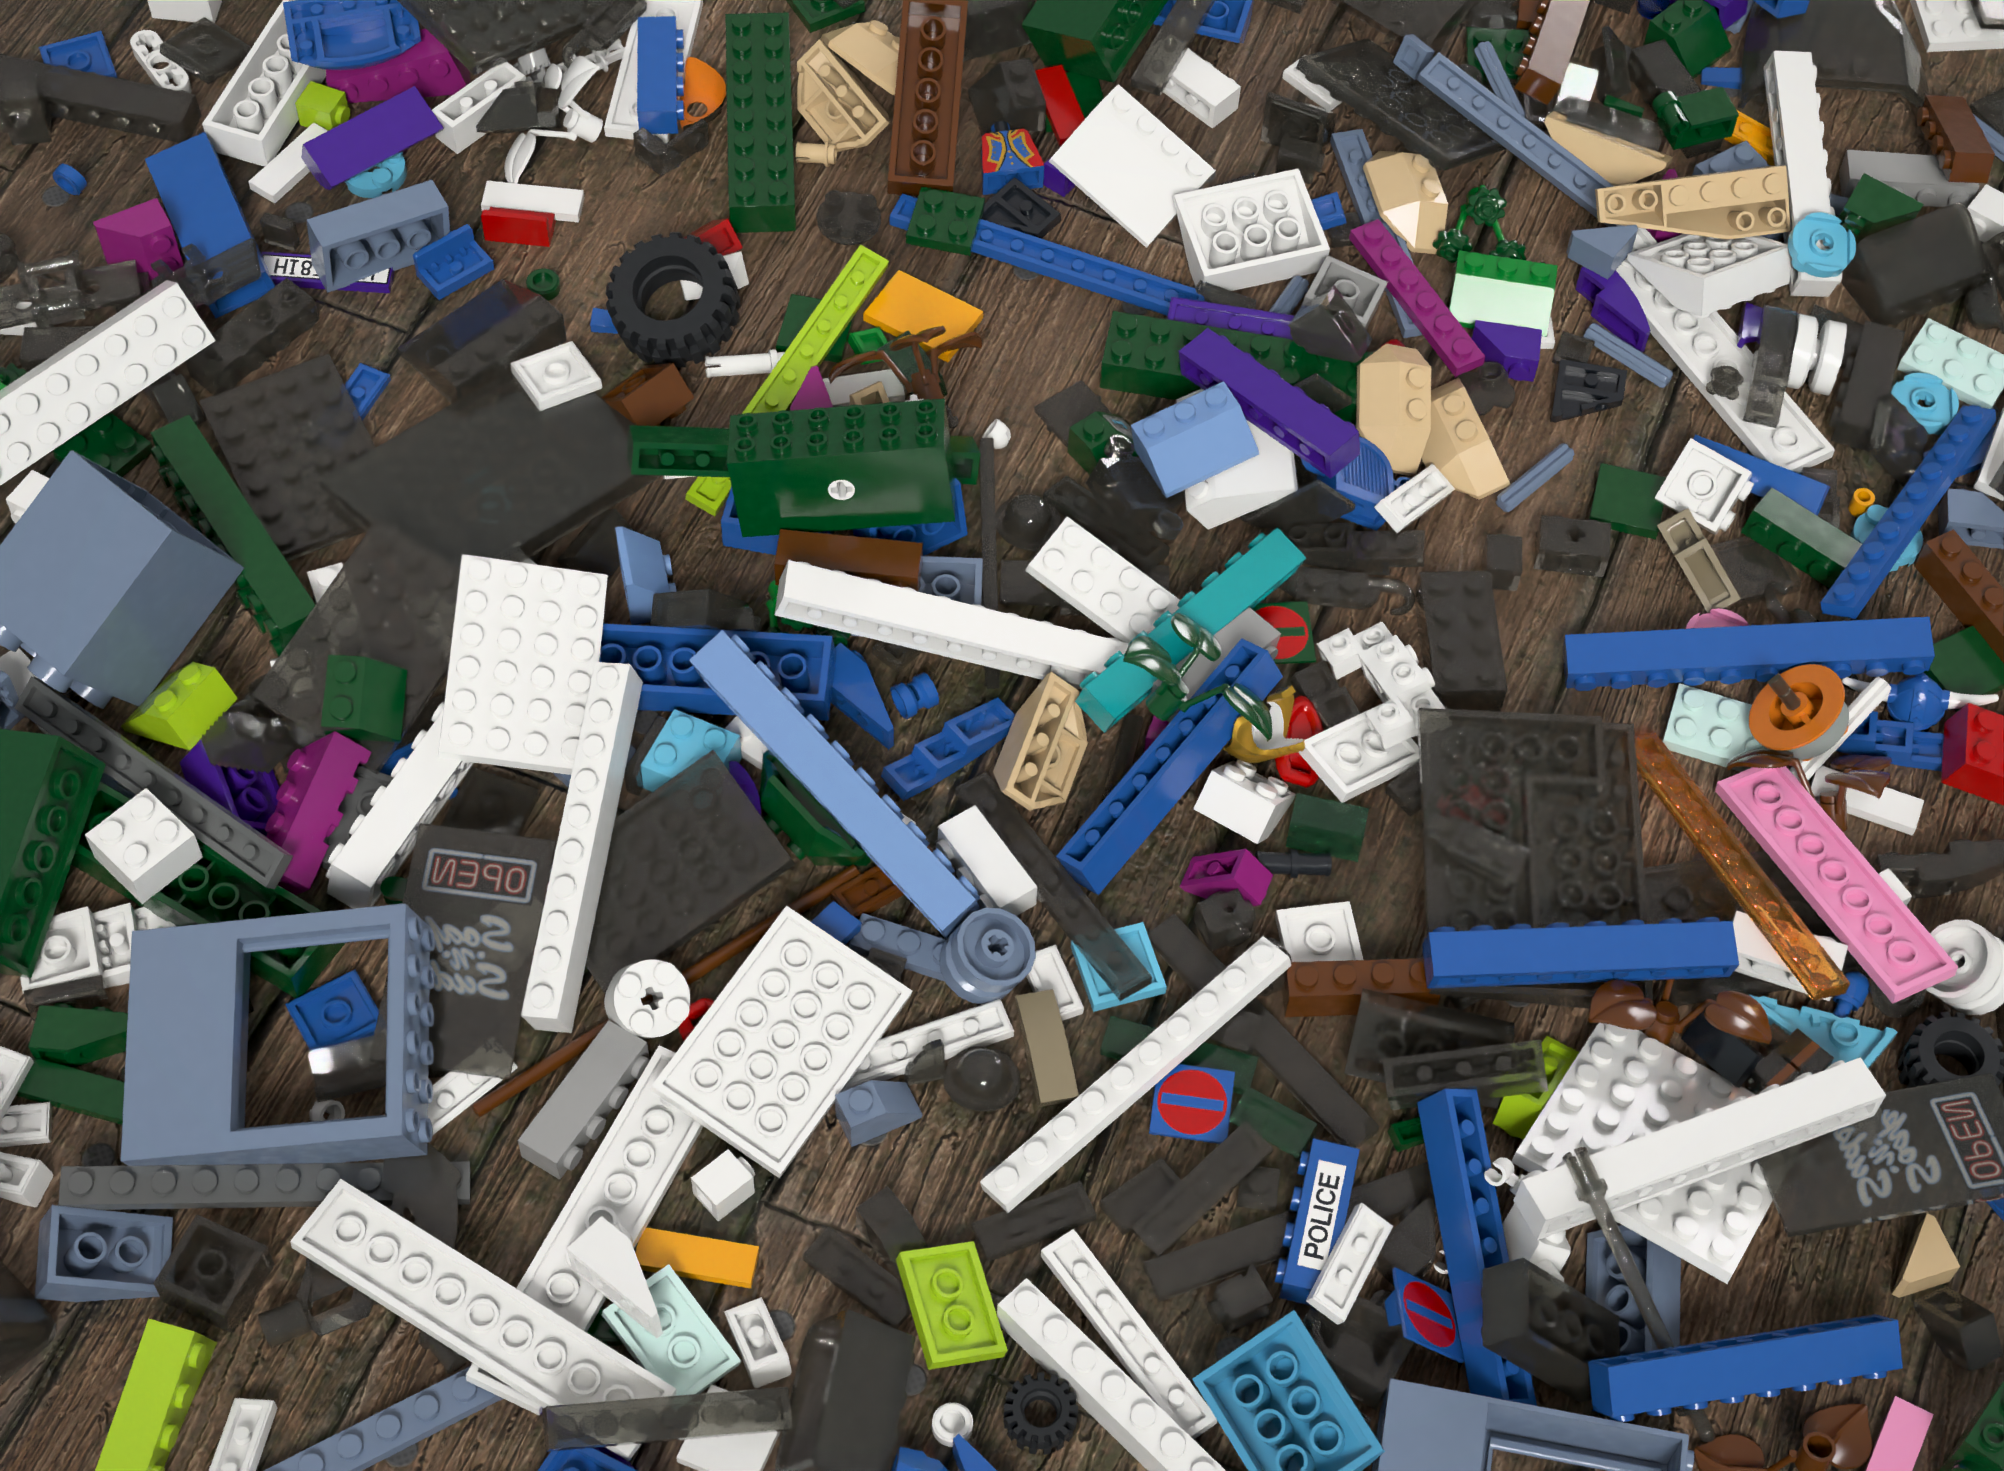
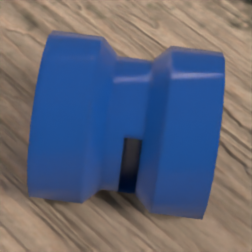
[891,672,939,720]

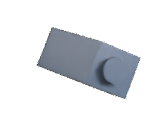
[1938,488,2004,549]
[835,1080,922,1147]

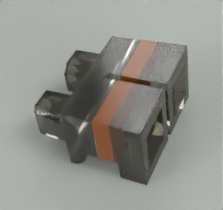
[1744,1023,1834,1093]

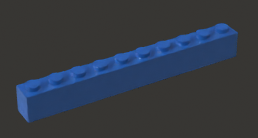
[1563,617,1935,691]

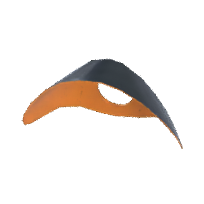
[679,57,726,131]

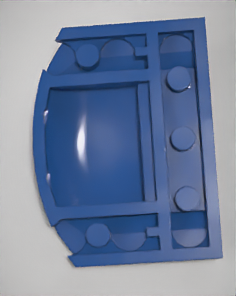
[283,0,422,70]

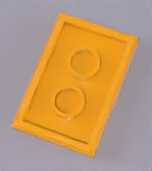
[863,270,983,363]

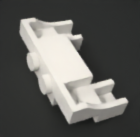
[1317,622,1452,750]

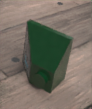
[1067,411,1149,496]

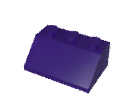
[179,736,279,837]

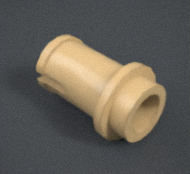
[795,141,837,167]

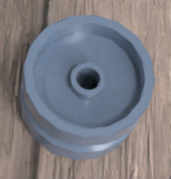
[939,907,1036,1004]

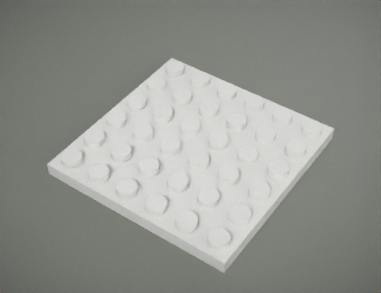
[1511,1023,1804,1284]

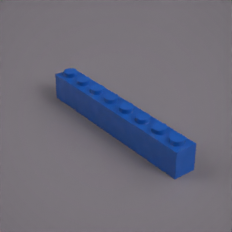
[1056,638,1283,895]
[1422,917,1739,989]
[1417,1089,1537,1406]
[1588,1314,1903,1422]

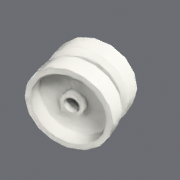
[1780,313,1847,396]
[1926,920,2004,1015]

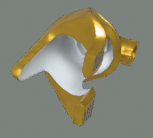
[1223,685,1305,763]

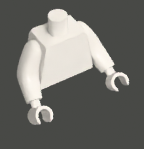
[1434,1158,1571,1298]

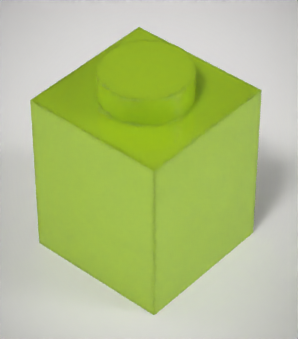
[295,81,350,131]

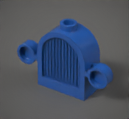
[1301,437,1410,531]

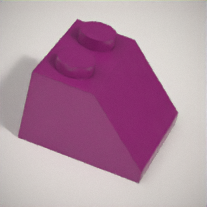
[93,198,184,281]

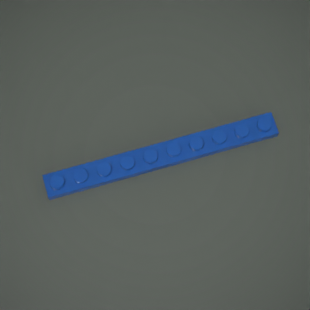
[889,193,1208,316]
[1820,405,1997,619]

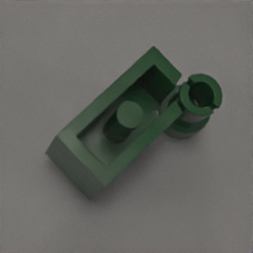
[1652,87,1739,150]

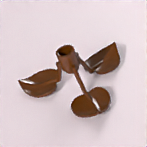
[828,326,982,400]
[1727,748,1892,832]
[1588,979,1772,1046]
[1694,1404,1872,1471]

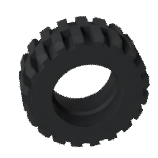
[606,232,741,368]

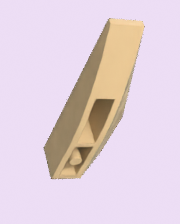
[1595,165,1791,240]

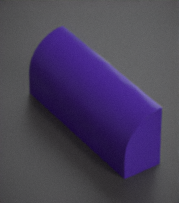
[301,86,444,190]

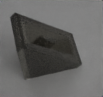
[1553,62,1600,119]

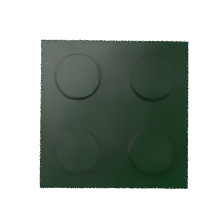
[1465,27,1529,84]
[906,186,985,256]
[52,412,153,477]

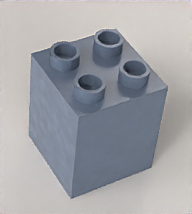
[0,450,244,709]

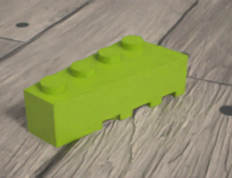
[95,1318,217,1471]

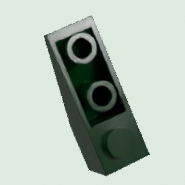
[28,1003,128,1067]

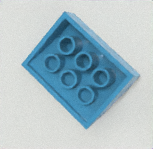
[1192,1310,1385,1471]

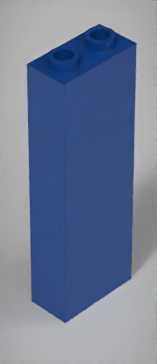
[145,132,277,318]

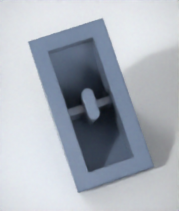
[1566,225,1638,280]

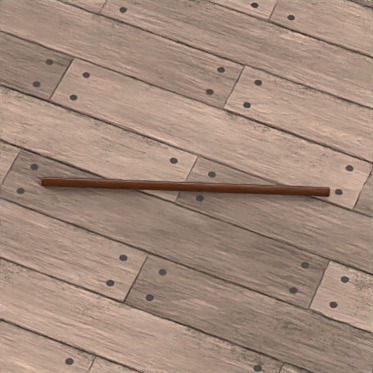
[471,864,860,1118]

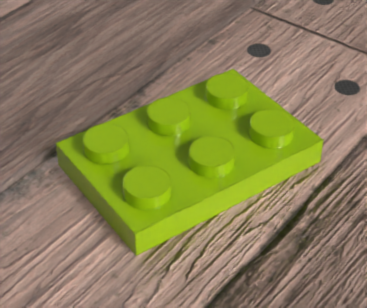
[896,1241,1008,1370]

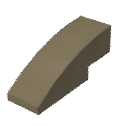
[1657,508,1741,613]
[1015,989,1079,1107]

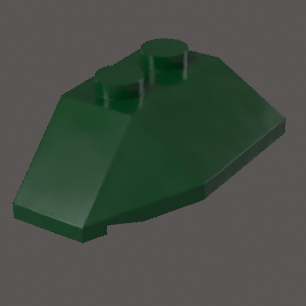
[760,749,871,866]

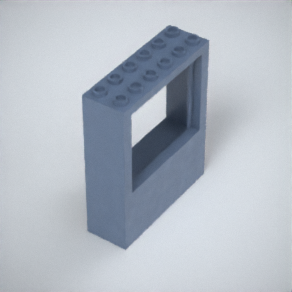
[121,903,435,1166]
[1371,1378,1694,1471]

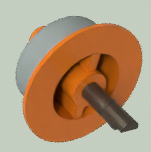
[1749,664,1849,761]

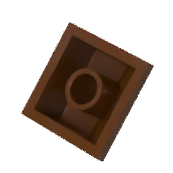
[593,363,694,435]

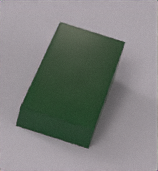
[1601,94,1644,126]
[1387,1117,1424,1152]

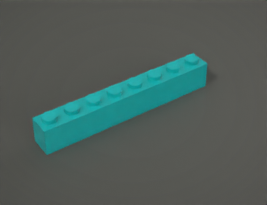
[1075,527,1306,733]

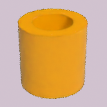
[1848,488,1875,518]

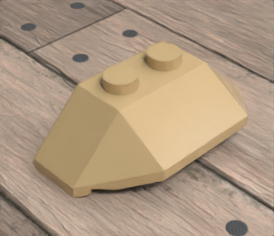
[820,20,900,95]
[797,39,890,152]
[1544,111,1673,186]
[1363,151,1448,254]
[1356,344,1431,476]
[1422,377,1511,500]
[993,672,1088,811]

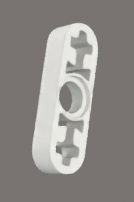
[130,30,192,102]

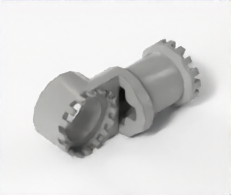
[513,48,551,90]

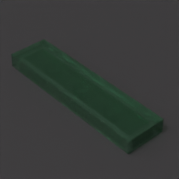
[1100,1016,1259,1096]

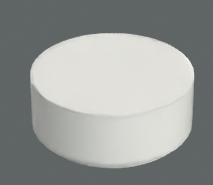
[932,1403,973,1447]

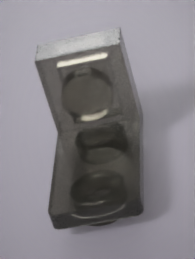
[633,119,709,177]

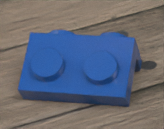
[413,224,494,300]

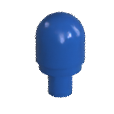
[1833,971,1870,1018]

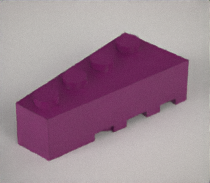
[326,23,471,103]
[265,731,371,896]

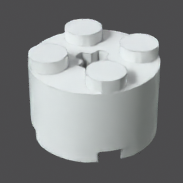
[604,960,690,1039]

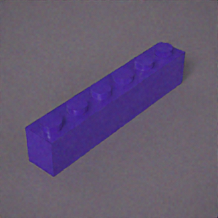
[1179,328,1360,479]

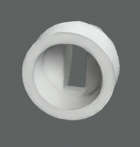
[981,419,1011,449]
[309,1098,345,1122]

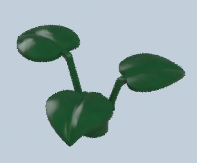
[1123,613,1272,742]

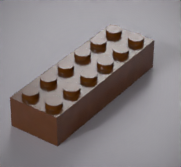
[887,0,968,196]

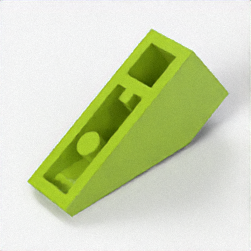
[1493,1036,1579,1140]

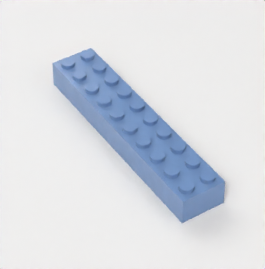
[689,630,980,939]

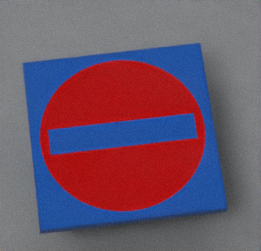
[1149,1064,1235,1145]
[1385,1267,1464,1363]

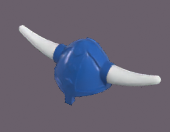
[1842,673,1999,731]

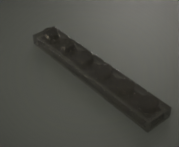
[542,1387,793,1452]

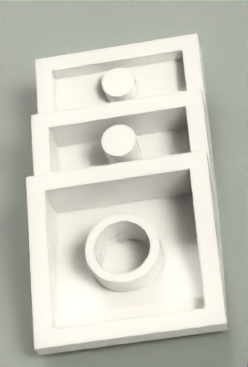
[20,903,177,996]

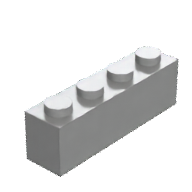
[1839,150,1979,209]
[1150,607,1281,723]
[518,1020,650,1180]

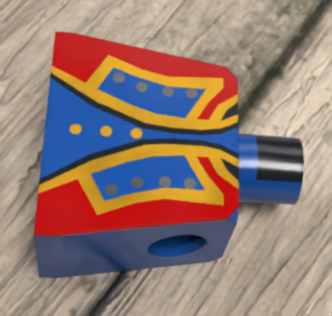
[981,121,1044,195]

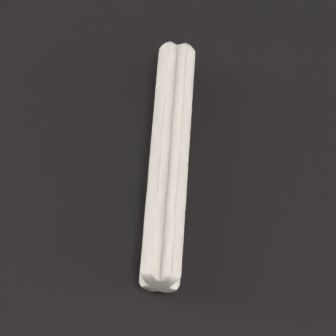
[1790,677,1891,783]

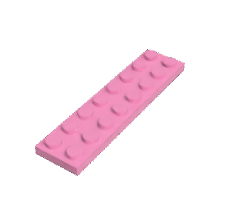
[1715,766,1958,1004]

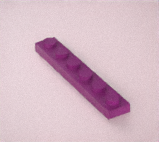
[1349,219,1485,377]

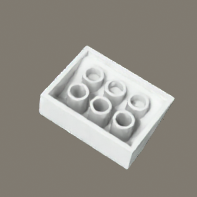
[1049,84,1216,248]
[1174,168,1330,296]
[1627,234,1791,318]
[1176,378,1298,530]

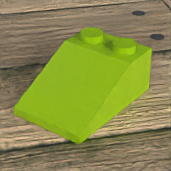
[121,662,238,751]

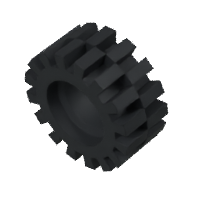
[1003,1373,1078,1455]

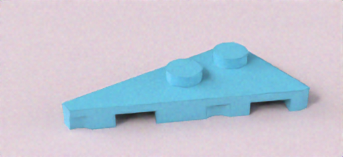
[1749,994,1898,1069]

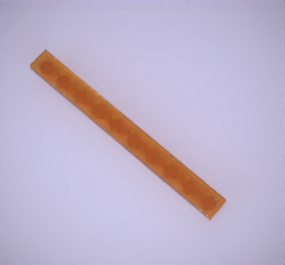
[1621,732,1850,1001]

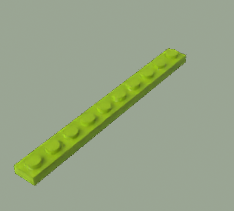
[685,244,889,517]

